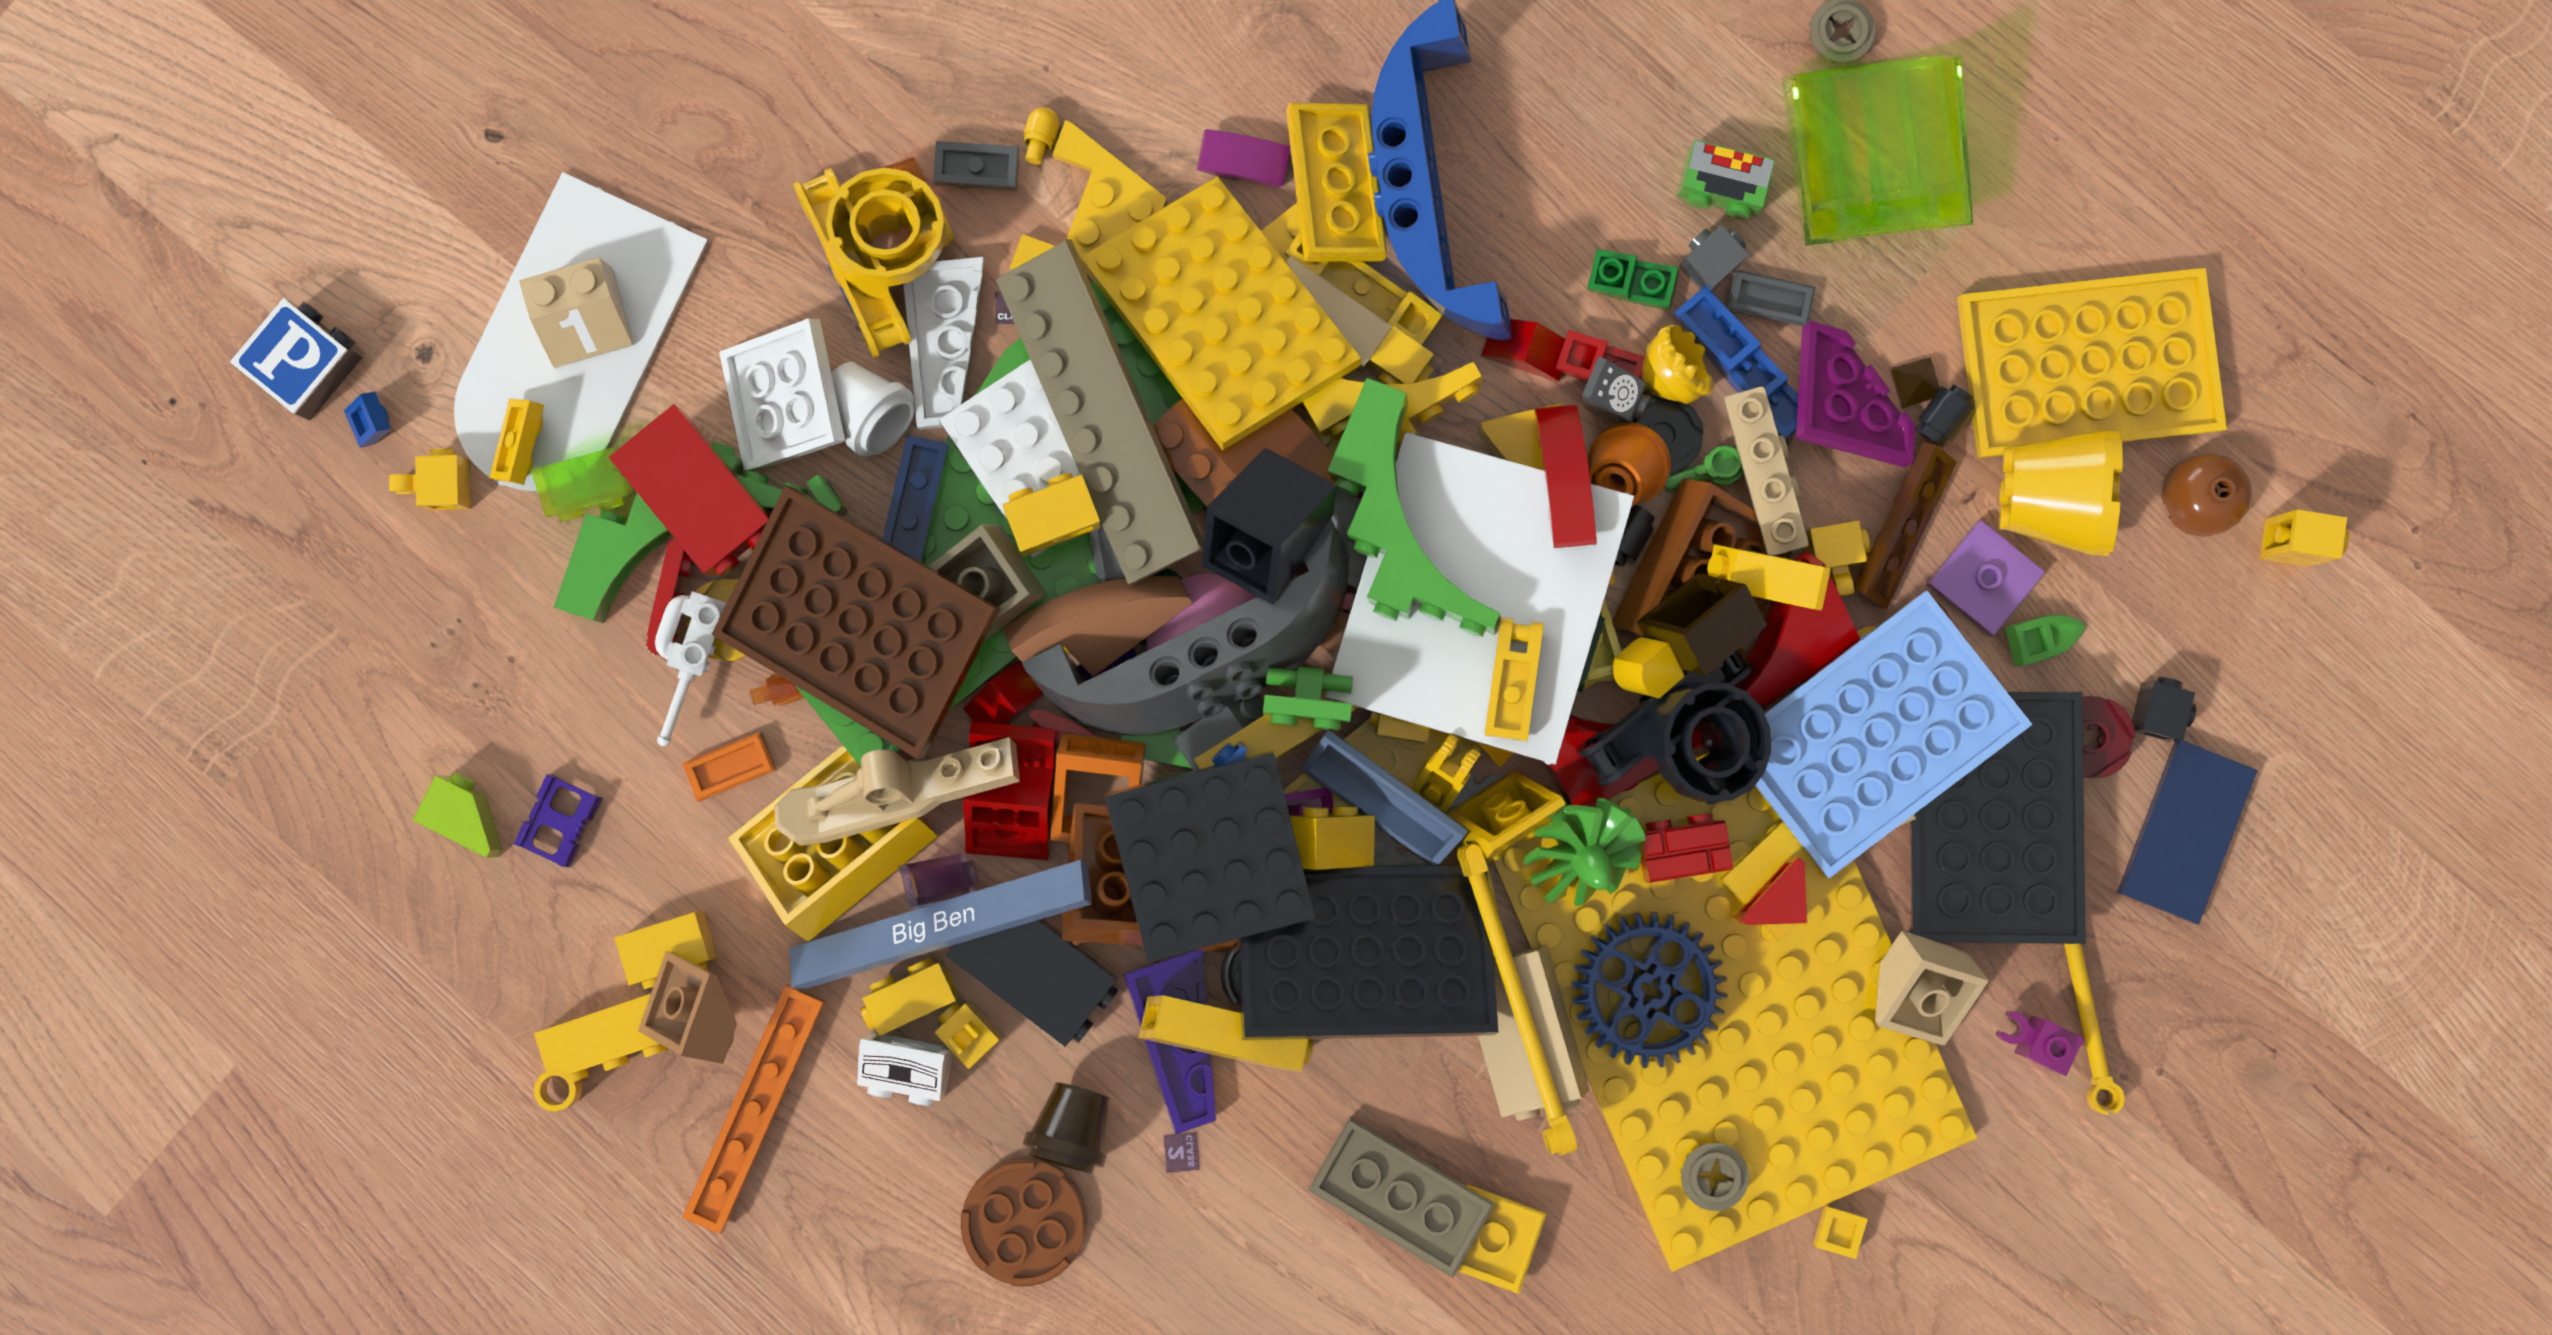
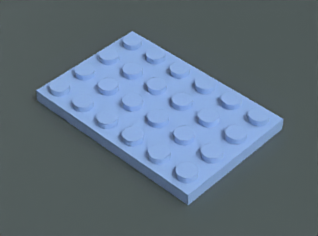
[1755,591,2032,878]

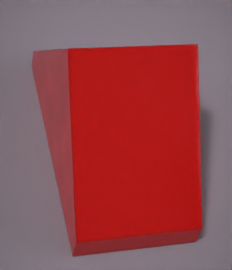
[1481,319,1565,382]
[963,660,1045,725]
[1733,856,1807,925]

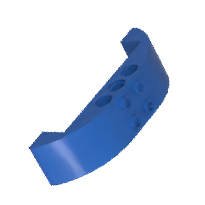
[1368,0,1513,341]

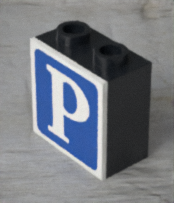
[230,298,363,420]

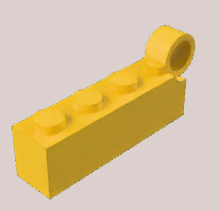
[534,994,669,1112]

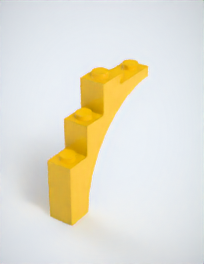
[1294,362,1486,460]

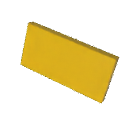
[1286,103,1388,262]

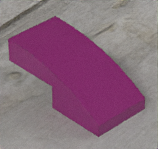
[1197,129,1290,188]

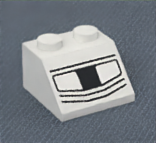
[857,1032,954,1106]

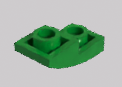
[1587,249,1680,311]

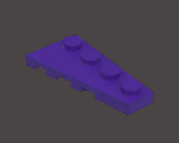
[1123,950,1216,1134]

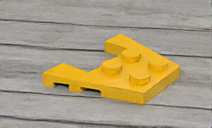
[1010,120,1167,276]

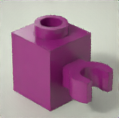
[1995,1011,2084,1076]

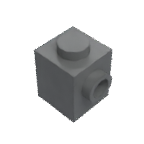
[1679,225,1749,291]

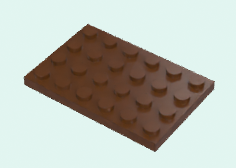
[711,486,1001,759]

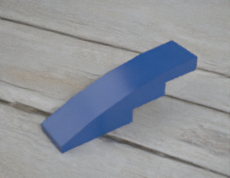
[1674,286,1798,441]

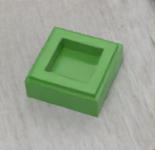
[805,474,848,516]

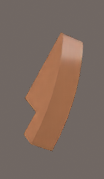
[1002,576,1193,677]

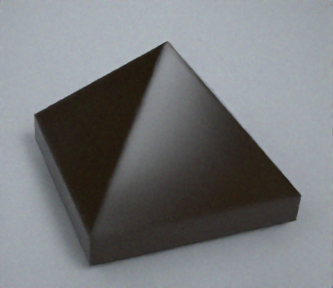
[1890,357,1940,408]

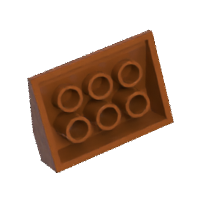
[1153,399,1338,507]
[1612,478,1793,655]
[1062,803,1238,952]

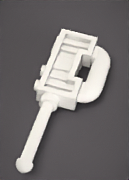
[655,591,727,747]

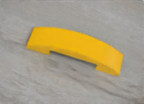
[1284,230,1443,345]

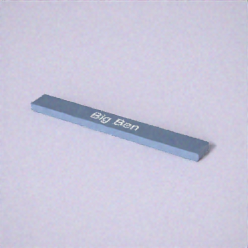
[790,860,1092,990]

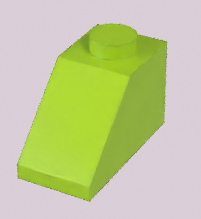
[412,772,503,858]

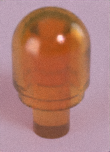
[749,673,804,706]

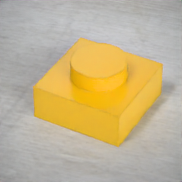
[1813,1205,1868,1259]

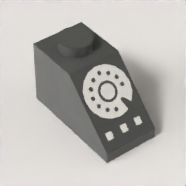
[1582,357,1651,423]

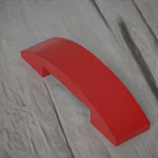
[1534,405,1597,548]

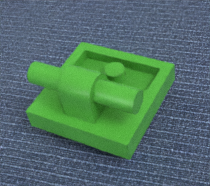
[1263,666,1353,731]

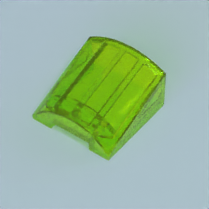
[1782,54,1973,246]

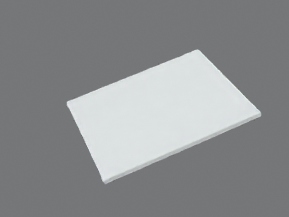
[1325,432,1634,765]

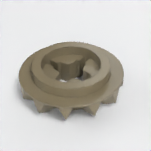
[1809,0,1875,64]
[1680,1142,1749,1211]

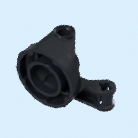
[1577,650,1771,805]

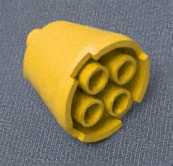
[1998,430,2123,556]

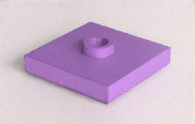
[1926,520,2045,636]

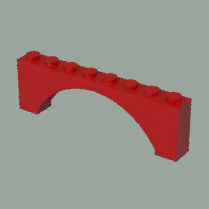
[1544,551,1861,808]

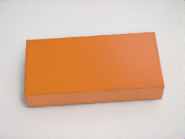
[682,732,777,802]

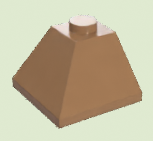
[638,951,737,1064]

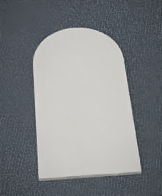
[454,172,709,492]

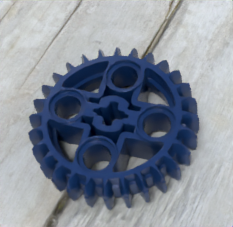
[1571,911,1728,1068]

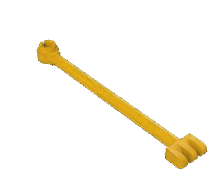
[1457,845,1577,1156]
[2064,944,2125,1115]

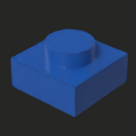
[344,391,391,448]

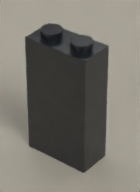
[945,919,1119,1047]

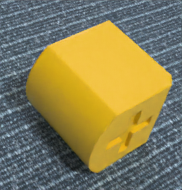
[1613,637,1685,698]

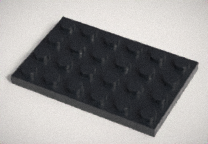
[1910,692,2086,944]
[1238,866,1499,1040]

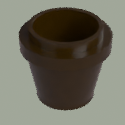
[1023,1082,1110,1174]

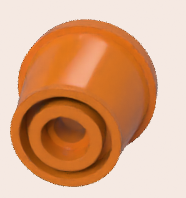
[1587,422,1671,507]

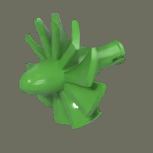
[1524,796,1646,906]

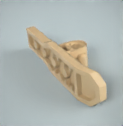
[774,737,1020,845]

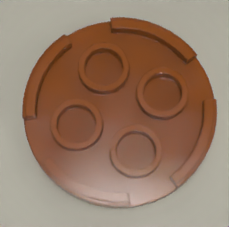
[961,1158,1087,1287]

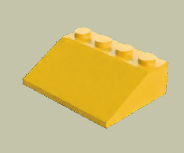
[728,745,938,942]

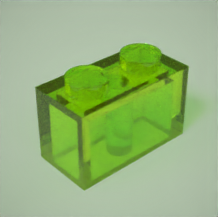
[531,446,633,522]

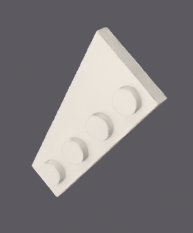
[904,257,985,430]

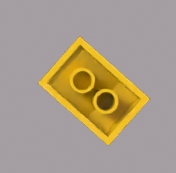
[1446,770,1565,863]

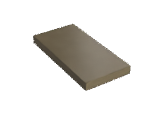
[1308,1117,1495,1278]

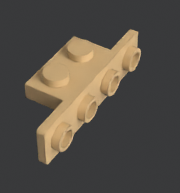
[1724,387,1809,556]

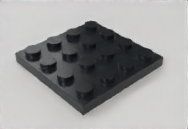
[1105,750,1315,962]

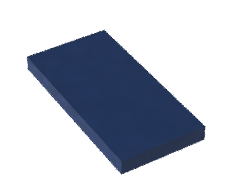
[2117,741,2257,924]

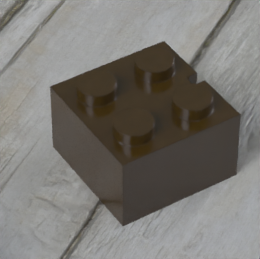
[1636,573,1767,676]

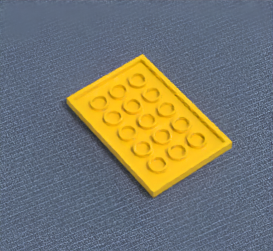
[1081,176,1361,451]
[1957,268,2227,459]

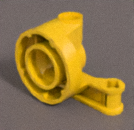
[792,167,954,359]

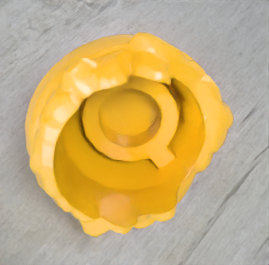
[1642,324,1714,404]

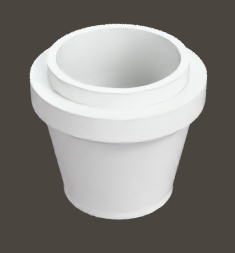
[831,362,914,457]

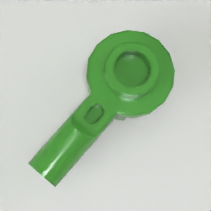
[1665,445,1744,492]

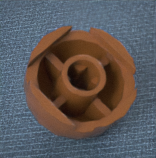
[2161,454,2252,537]

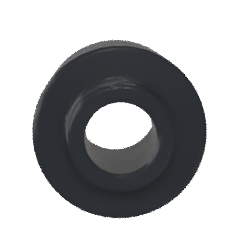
[1915,384,1976,448]
[1614,504,1655,567]

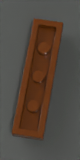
[1854,442,1957,609]

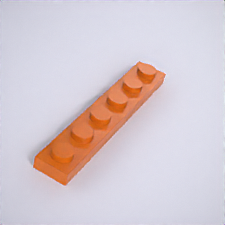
[682,984,826,1234]

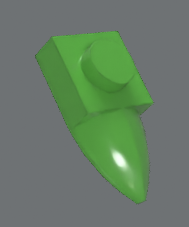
[2005,615,2085,667]

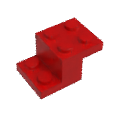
[963,722,1056,860]

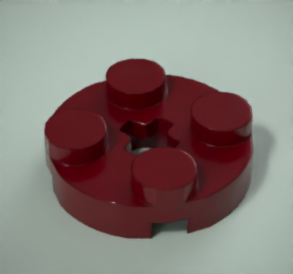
[2082,696,2135,778]

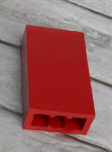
[608,404,770,578]

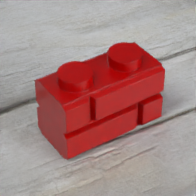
[1641,813,1733,883]

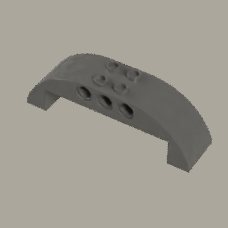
[1022,519,1349,736]

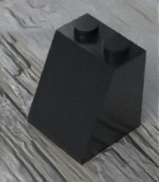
[1202,448,1337,604]

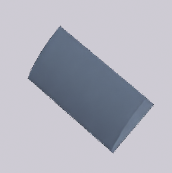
[1300,730,1468,866]

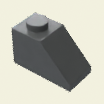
[1173,694,1264,771]

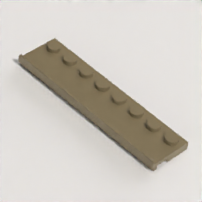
[996,239,1204,584]

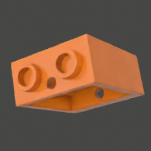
[1050,733,1146,845]

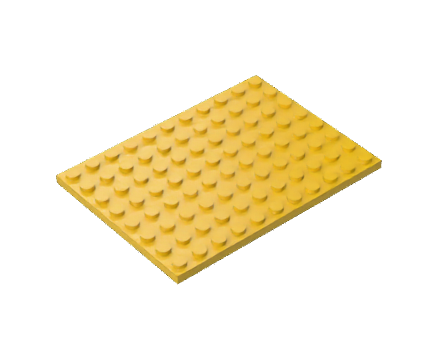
[1493,752,1977,1272]

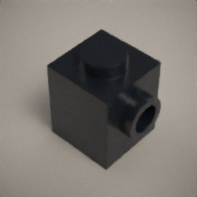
[2132,677,2196,742]

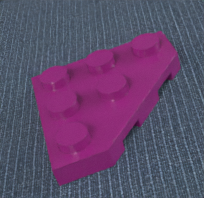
[1796,321,1915,468]

